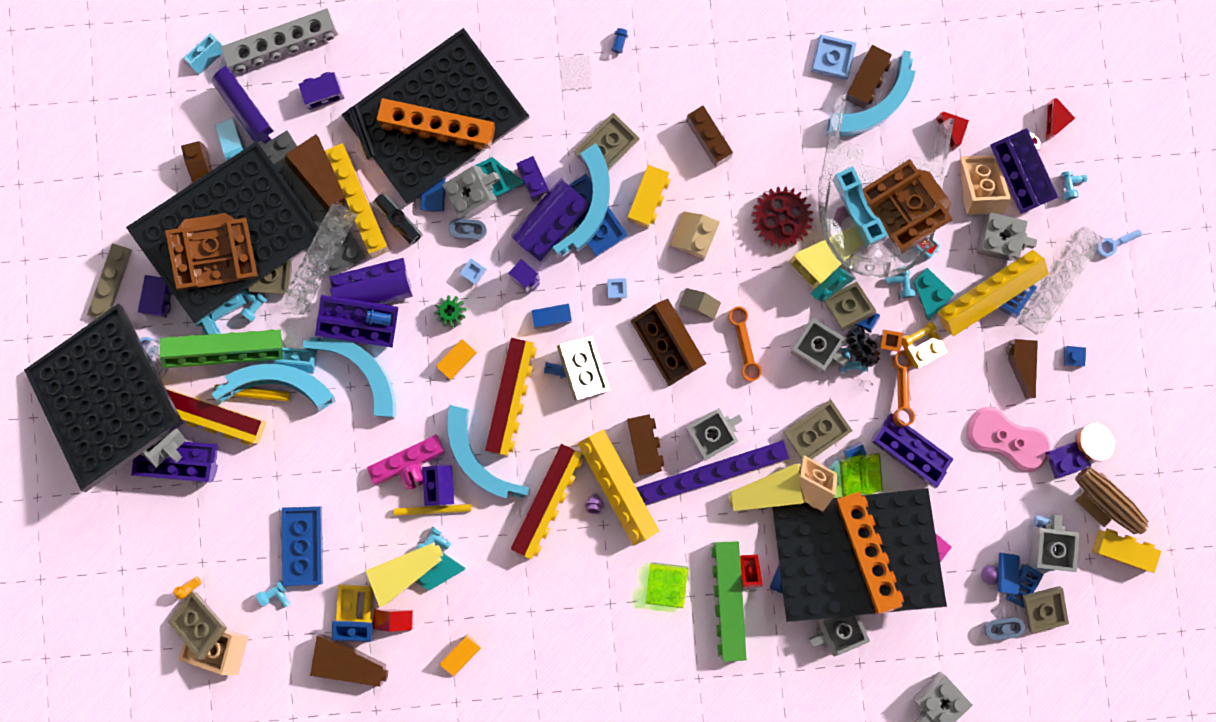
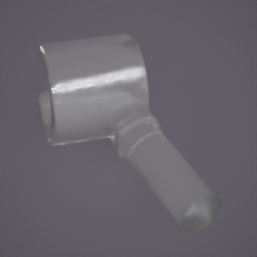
[847,371,873,392]

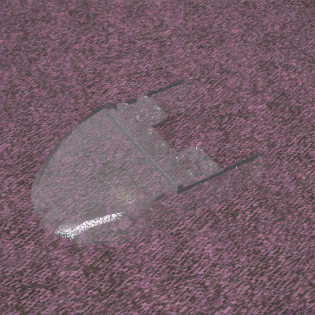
[818,94,954,278]

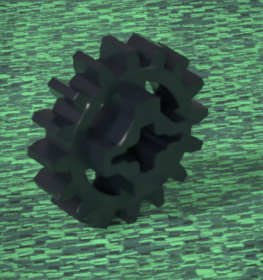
[845,327,880,368]

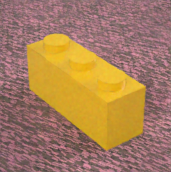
[627,165,671,228]
[1092,528,1162,573]

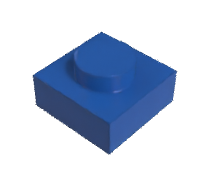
[855,313,880,333]
[1064,346,1086,367]
[843,442,870,469]

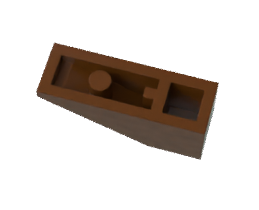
[181,141,212,183]
[1006,339,1038,399]

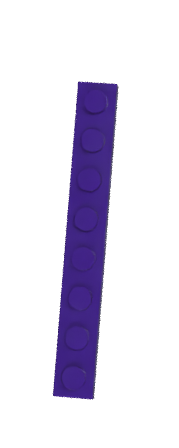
[637,440,789,505]

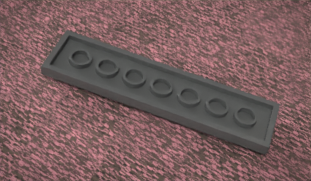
[261,130,367,276]

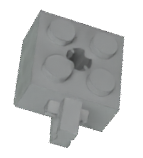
[442,166,501,219]
[976,212,1037,261]
[791,318,849,373]
[685,408,743,461]
[141,428,186,467]
[1029,514,1079,572]
[808,616,870,657]
[913,672,973,722]

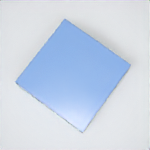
[811,34,857,80]

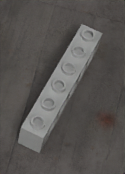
[220,8,339,73]

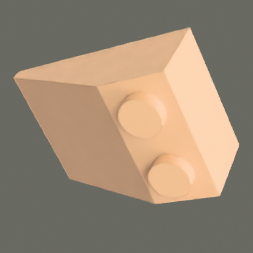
[960,155,1011,215]
[179,630,248,675]

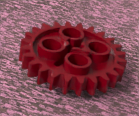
[751,186,814,248]

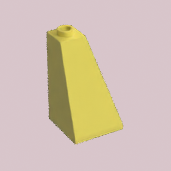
[789,227,864,289]
[729,463,806,511]
[365,542,443,608]

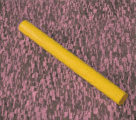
[393,504,472,516]

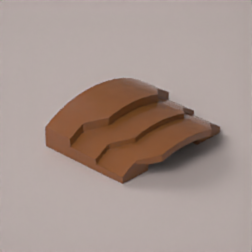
[862,159,953,254]
[165,213,258,290]

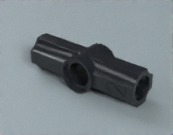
[373,192,423,245]

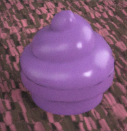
[585,493,604,514]
[981,565,998,585]

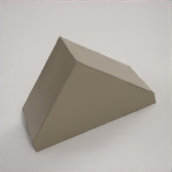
[679,288,721,320]

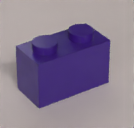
[298,72,345,110]
[516,156,549,202]
[508,259,541,293]
[138,275,173,318]
[422,465,454,506]

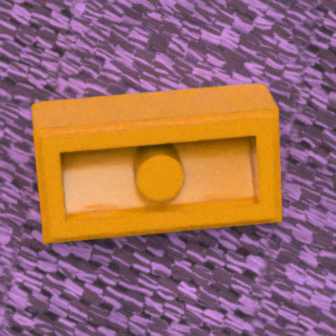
[436,339,477,380]
[439,634,481,676]

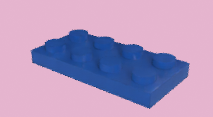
[569,174,628,258]
[282,506,323,586]

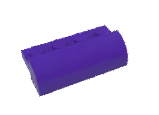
[211,65,274,143]
[990,128,1059,214]
[511,178,590,262]
[329,258,413,304]
[315,295,399,348]
[871,413,954,489]
[131,442,219,483]

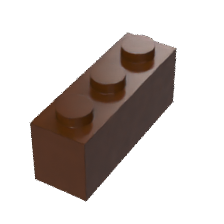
[844,44,892,109]
[686,105,734,168]
[627,414,665,476]

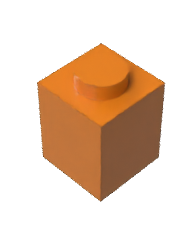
[879,330,903,352]

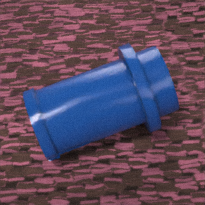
[611,28,629,54]
[366,310,391,326]
[544,361,567,379]

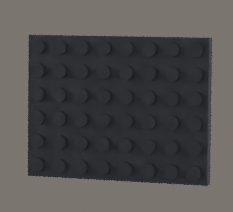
[341,27,530,205]
[126,141,325,324]
[24,304,183,493]
[772,488,947,622]

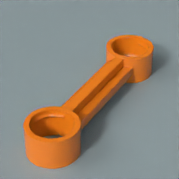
[728,306,762,382]
[891,350,915,428]

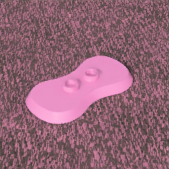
[967,407,1050,472]

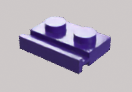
[1046,441,1092,479]

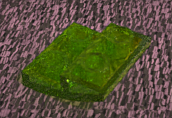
[839,453,883,497]
[645,562,689,608]

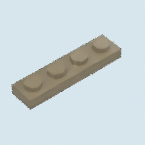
[87,243,132,318]

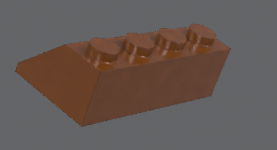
[631,298,706,386]

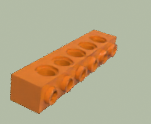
[377,98,496,150]
[836,492,904,615]

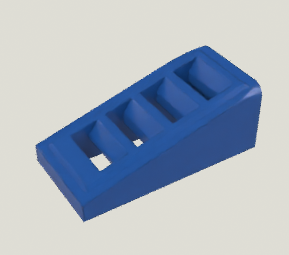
[999,285,1037,319]
[1006,564,1044,608]

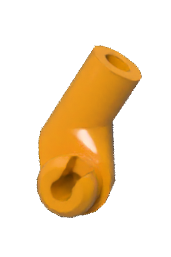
[173,576,202,599]

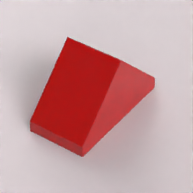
[1046,98,1075,140]
[936,111,969,151]
[740,554,763,588]
[373,609,413,632]

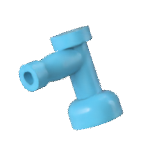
[1061,171,1088,200]
[885,270,915,299]
[240,289,268,322]
[839,347,868,374]
[416,526,451,549]
[255,580,291,608]

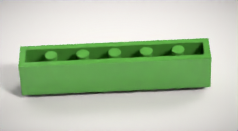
[160,329,283,369]
[711,540,747,662]

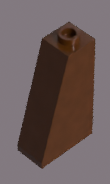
[285,134,345,214]
[310,634,389,687]

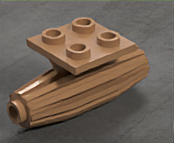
[1075,466,1149,535]

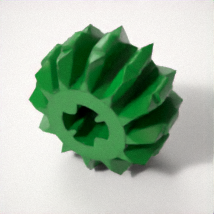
[434,295,467,328]

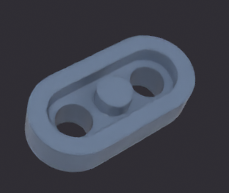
[448,218,487,240]
[984,617,1025,640]

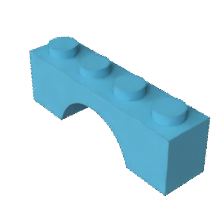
[832,166,888,248]

